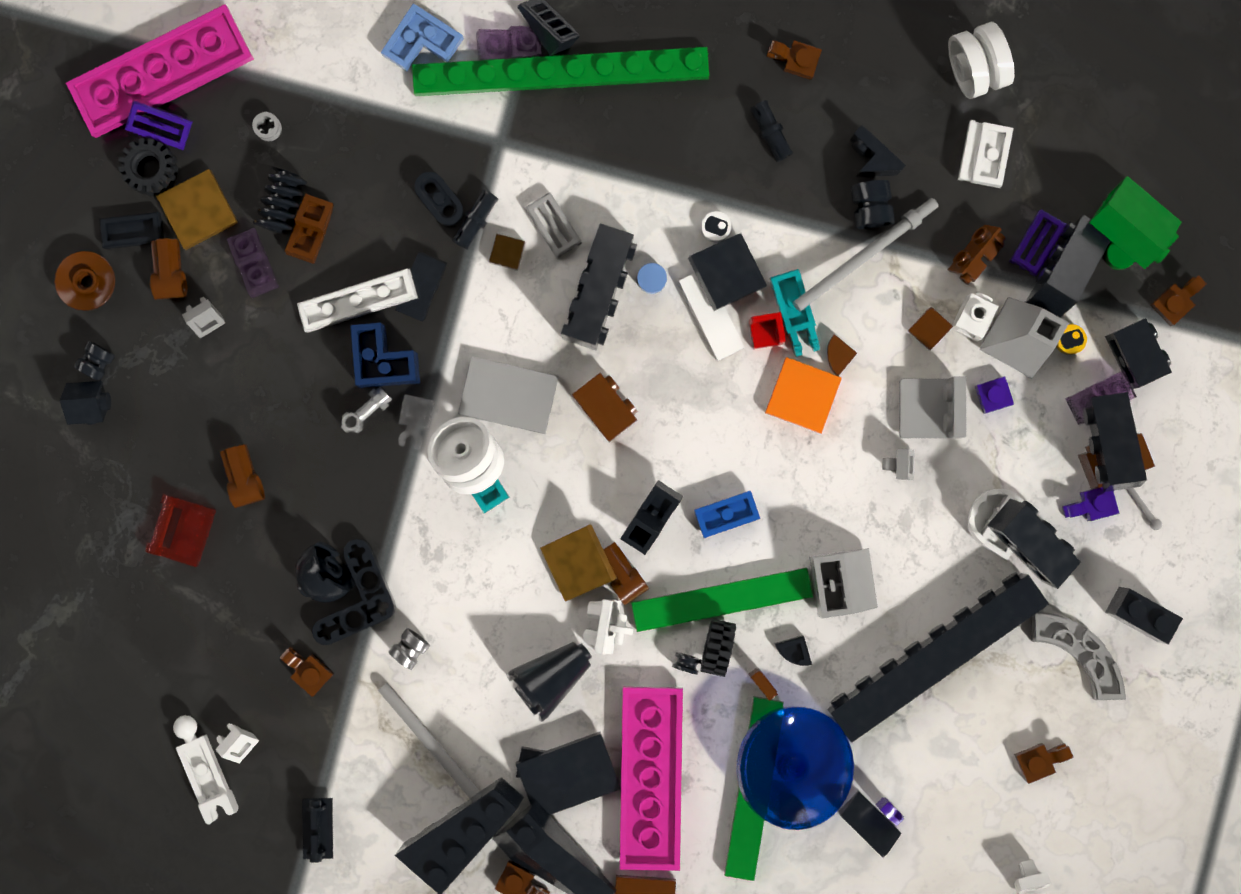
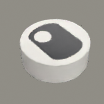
[701,211,731,242]

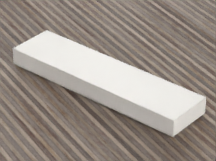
[297,269,418,332]

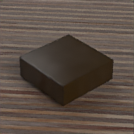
[489,234,526,271]

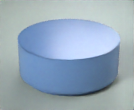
[637,263,667,294]

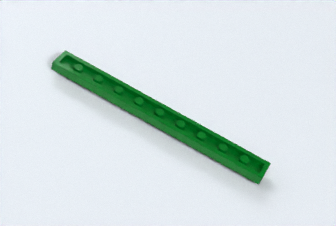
[412,47,709,97]

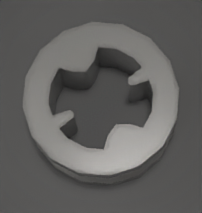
[252,112,282,141]

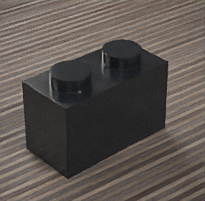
[1105,318,1172,390]
[1105,587,1183,645]

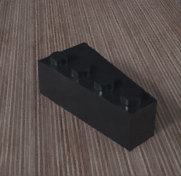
[561,223,638,351]
[394,777,524,894]

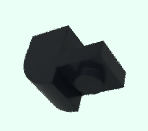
[620,480,683,555]

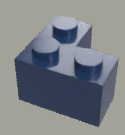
[351,323,420,388]

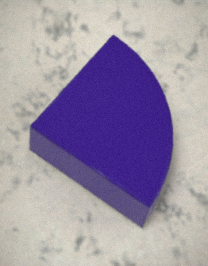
[875,797,904,826]

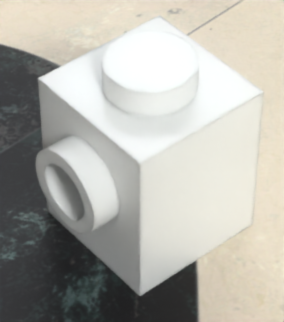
[951,292,999,342]

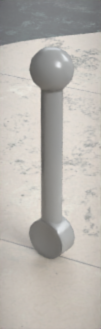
[1127,488,1162,530]

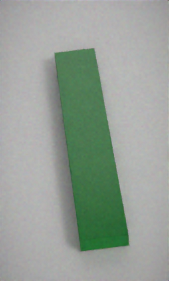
[631,567,813,632]
[724,696,784,881]

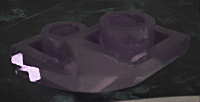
[476,26,542,60]
[227,228,279,298]
[1065,370,1137,425]

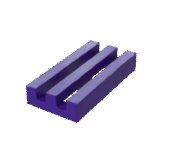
[125,100,193,150]
[1009,209,1067,276]

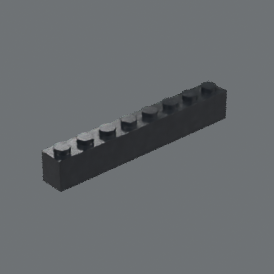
[827,572,1049,743]

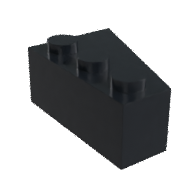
[1025,215,1110,318]

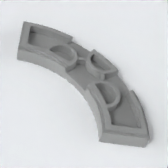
[1031,612,1126,700]

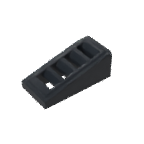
[517,0,580,56]

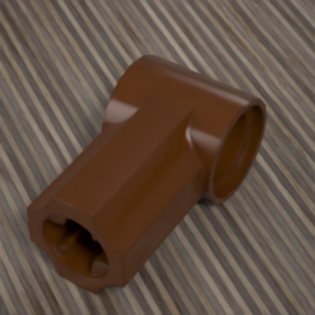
[150,238,187,300]
[220,444,265,508]
[603,542,649,605]

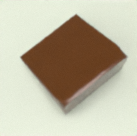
[908,307,953,351]

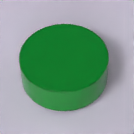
[1104,242,1135,270]

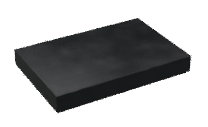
[516,732,621,815]

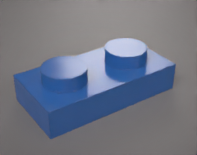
[694,490,761,538]

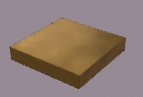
[156,169,238,250]
[540,524,617,602]

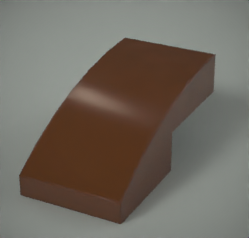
[285,194,334,264]

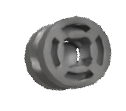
[388,628,430,670]

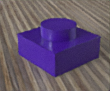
[975,376,1014,414]

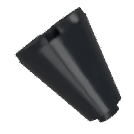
[506,642,592,722]

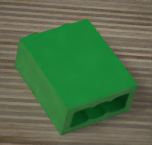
[1089,176,1182,269]

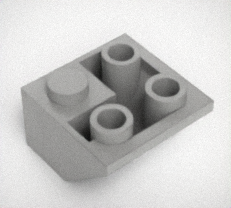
[979,297,1069,378]

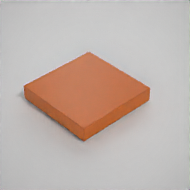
[765,357,842,434]

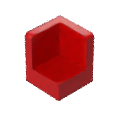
[749,312,786,350]

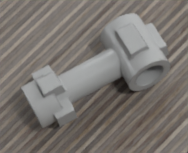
[341,386,392,433]

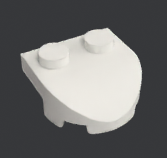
[968,489,1039,560]

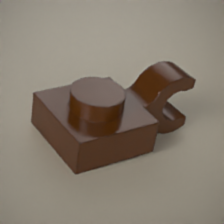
[767,40,822,80]
[1150,275,1207,326]
[280,646,334,697]
[1014,743,1073,784]
[495,860,550,894]

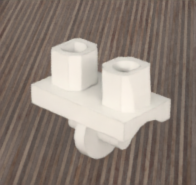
[582,599,634,655]

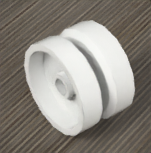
[948,22,1014,99]
[427,417,504,495]

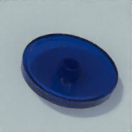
[736,706,854,830]

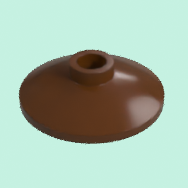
[55,251,115,311]

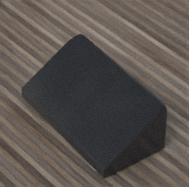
[838,791,902,858]

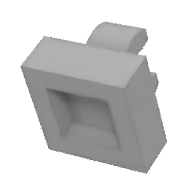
[182,297,226,338]
[882,449,914,480]

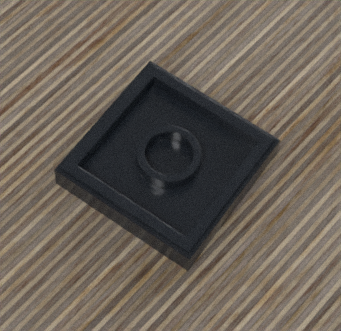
[688,233,767,311]

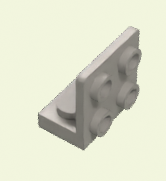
[899,376,966,439]

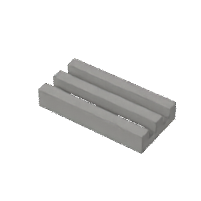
[525,192,582,259]

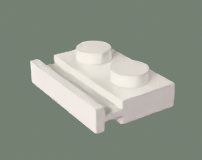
[958,120,1013,188]

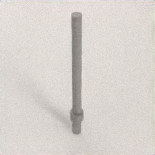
[793,198,938,312]
[378,683,480,798]

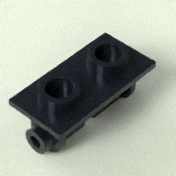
[302,798,333,863]

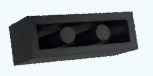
[1083,392,1147,492]
[987,499,1081,589]

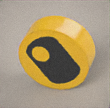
[1056,324,1087,355]

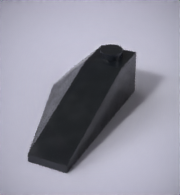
[492,800,617,894]

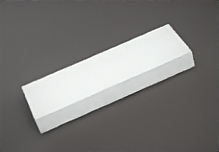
[678,273,745,362]

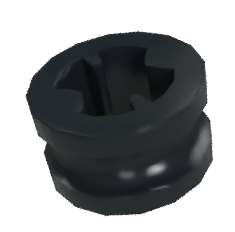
[672,652,702,675]

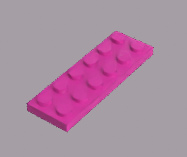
[66,4,254,138]
[620,686,683,871]

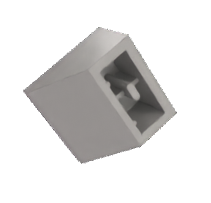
[809,548,878,618]

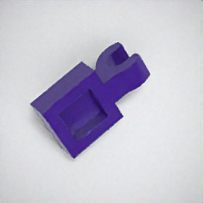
[1062,487,1120,521]

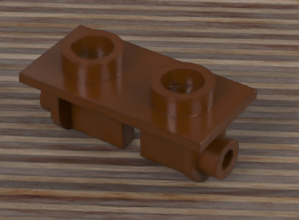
[947,224,1006,285]

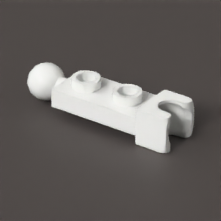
[173,715,238,824]

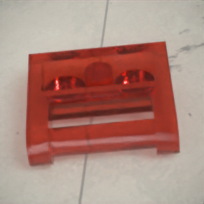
[145,494,216,567]

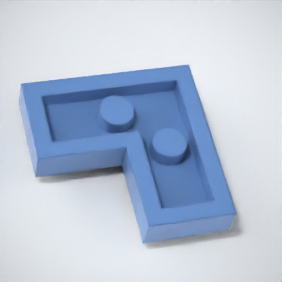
[381,3,464,71]

